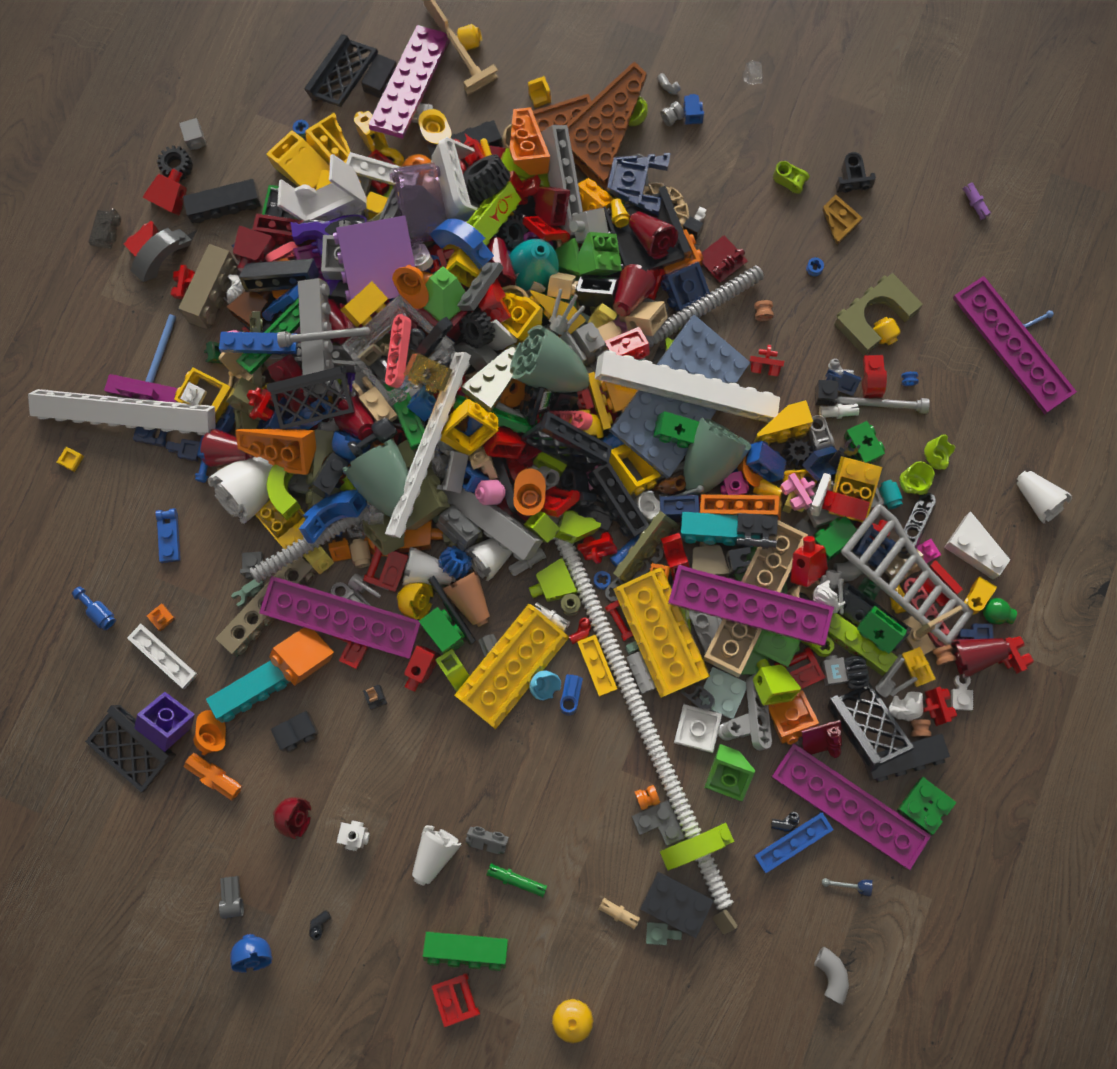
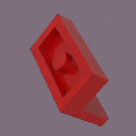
[916,560,963,607]

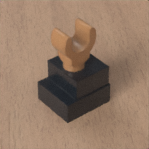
[363,684,388,710]

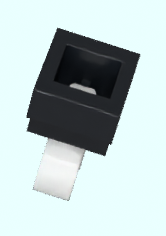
[683,207,706,241]

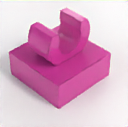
[917,539,941,563]

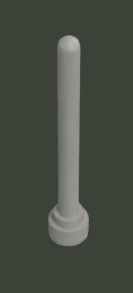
[277,327,370,348]
[837,396,929,414]

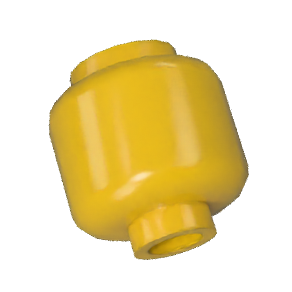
[457,24,482,51]
[873,316,901,346]

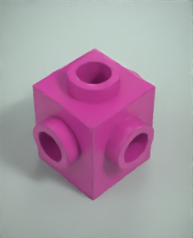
[720,471,749,495]

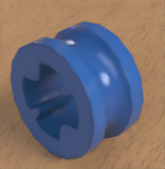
[293,120,309,138]
[806,257,824,276]
[901,372,919,386]
[594,571,611,590]

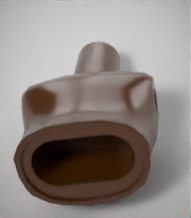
[651,475,686,495]

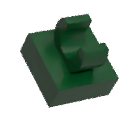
[204,341,223,364]
[858,577,881,601]

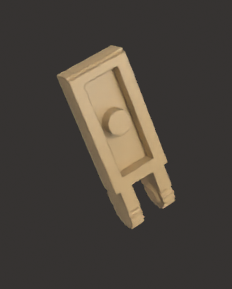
[352,376,397,422]

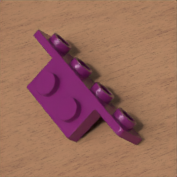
[104,374,178,403]

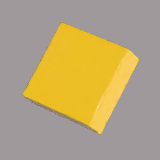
[56,447,84,472]

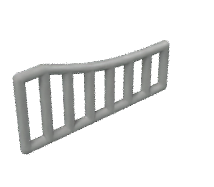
[841,504,973,645]

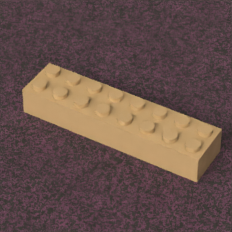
[703,520,808,677]

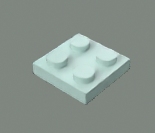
[699,667,746,719]

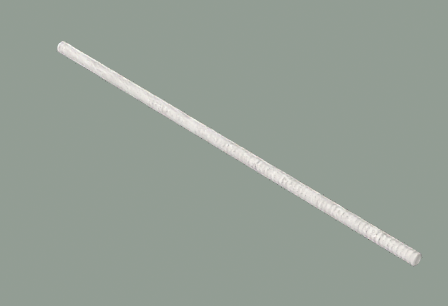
[512,408,733,910]

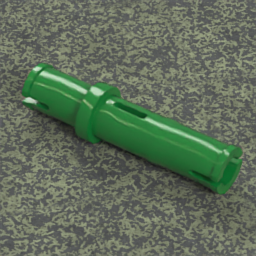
[486,863,547,898]

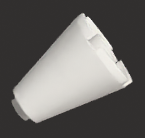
[1017,471,1072,523]
[465,538,513,581]
[402,547,455,585]
[412,825,461,885]

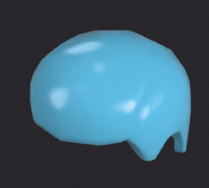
[529,670,561,701]

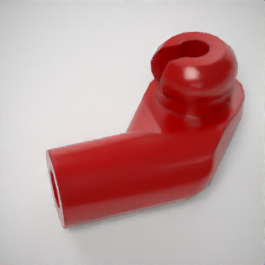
[568,617,591,644]

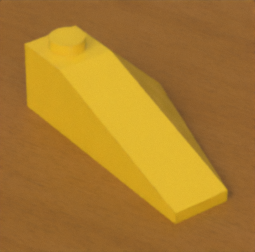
[484,293,543,342]

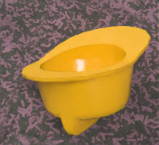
[418,109,451,144]

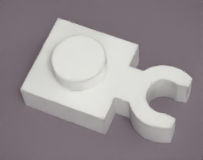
[951,675,973,711]

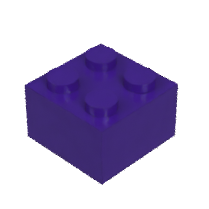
[134,692,195,752]

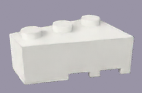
[944,511,1010,580]

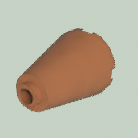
[443,571,490,627]

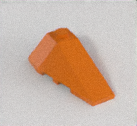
[509,107,550,175]
[236,429,316,475]

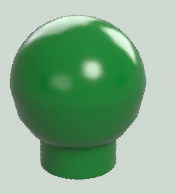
[983,598,1017,625]

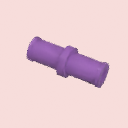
[962,182,991,220]

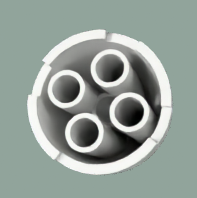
[208,457,273,524]

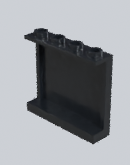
[603,185,691,272]

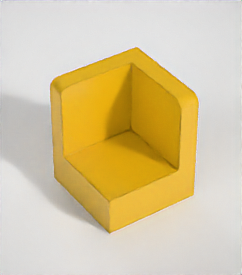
[528,76,551,108]

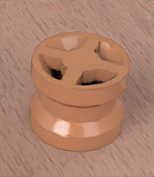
[754,300,774,321]
[932,645,956,666]
[910,720,931,738]

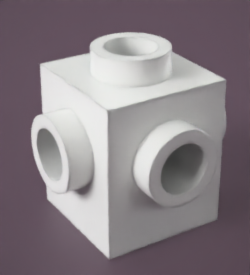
[337,820,370,851]

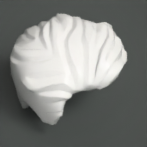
[224,274,245,304]
[634,491,660,522]
[813,580,845,614]
[889,692,923,721]

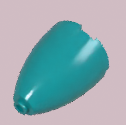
[509,239,559,295]

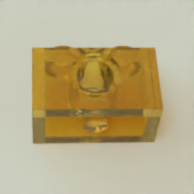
[403,353,452,393]

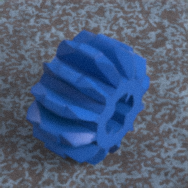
[438,546,472,579]

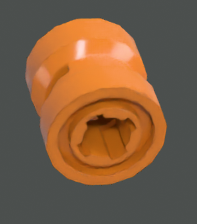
[635,785,660,811]

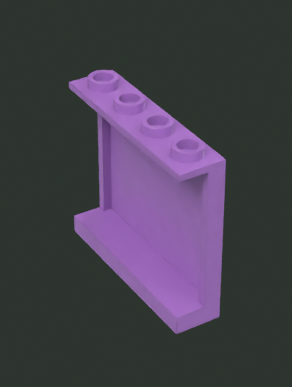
[333,216,415,302]

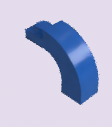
[429,218,494,269]
[299,490,367,543]

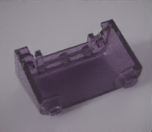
[388,162,447,245]

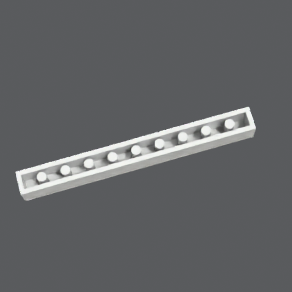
[595,351,780,423]
[28,389,216,435]

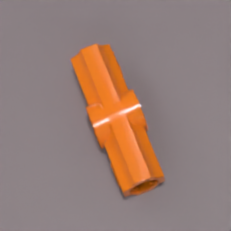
[184,753,243,801]

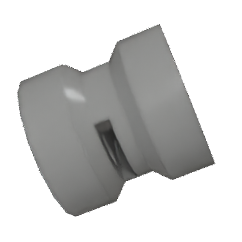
[660,101,685,127]

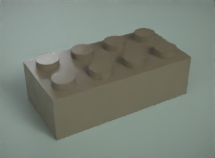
[178,244,238,330]

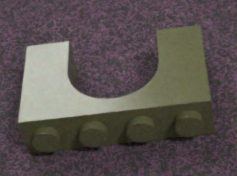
[834,273,923,356]
[306,430,342,509]
[397,439,450,530]

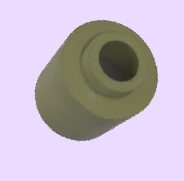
[561,594,581,616]

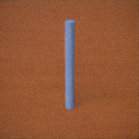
[146,314,176,383]

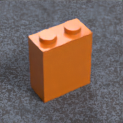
[269,627,334,686]

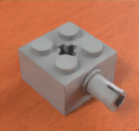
[321,220,351,280]

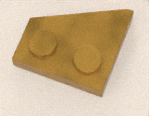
[822,195,863,245]

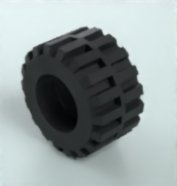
[463,154,511,202]

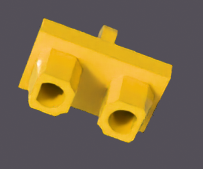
[901,647,935,687]

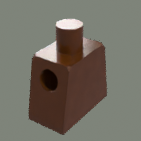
[227,291,273,328]

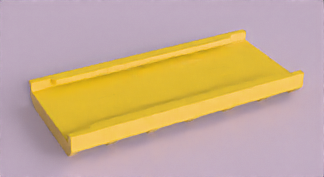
[613,567,710,698]
[454,604,569,729]

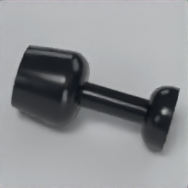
[347,417,398,458]

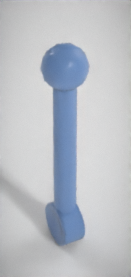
[1023,311,1054,328]

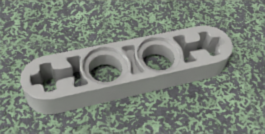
[746,674,772,751]

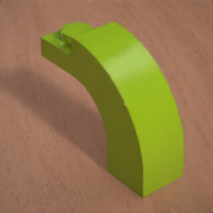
[267,465,301,520]
[660,823,734,870]

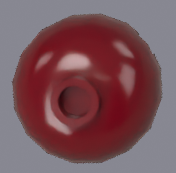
[273,797,312,839]

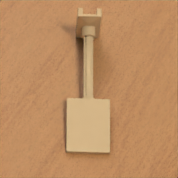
[424,0,498,95]
[902,605,962,654]

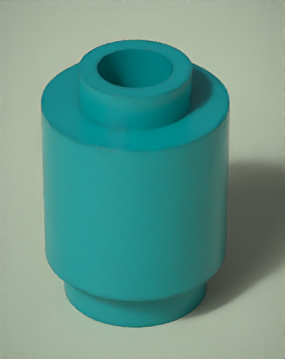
[878,480,903,510]

